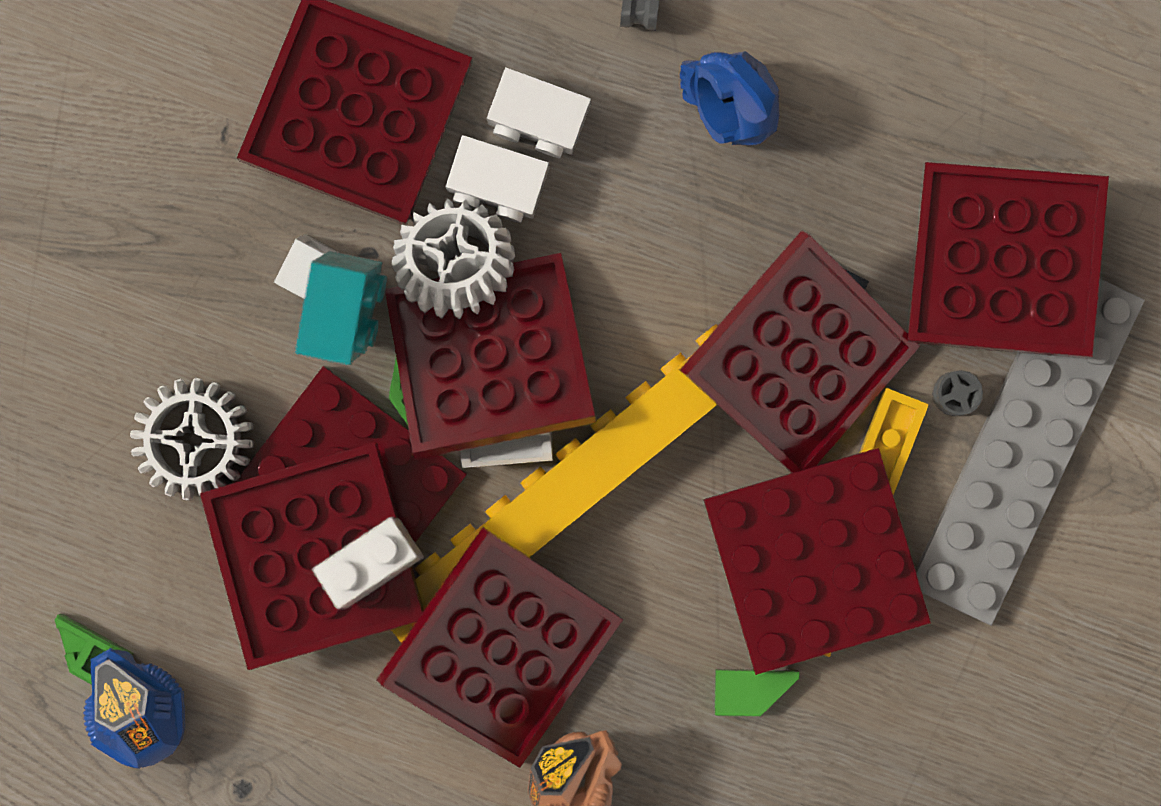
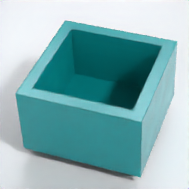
[295,251,387,365]

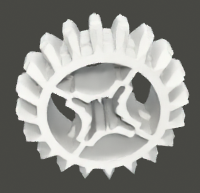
[392,198,515,319]
[130,378,254,500]

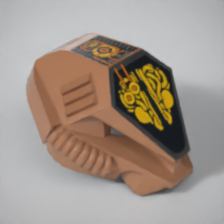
[528,730,622,806]

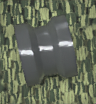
[620,0,659,31]
[932,370,983,416]

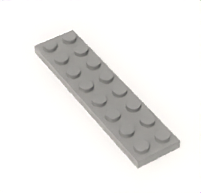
[915,279,1145,626]

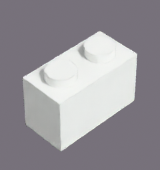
[487,67,591,158]
[446,135,549,223]
[312,517,424,609]

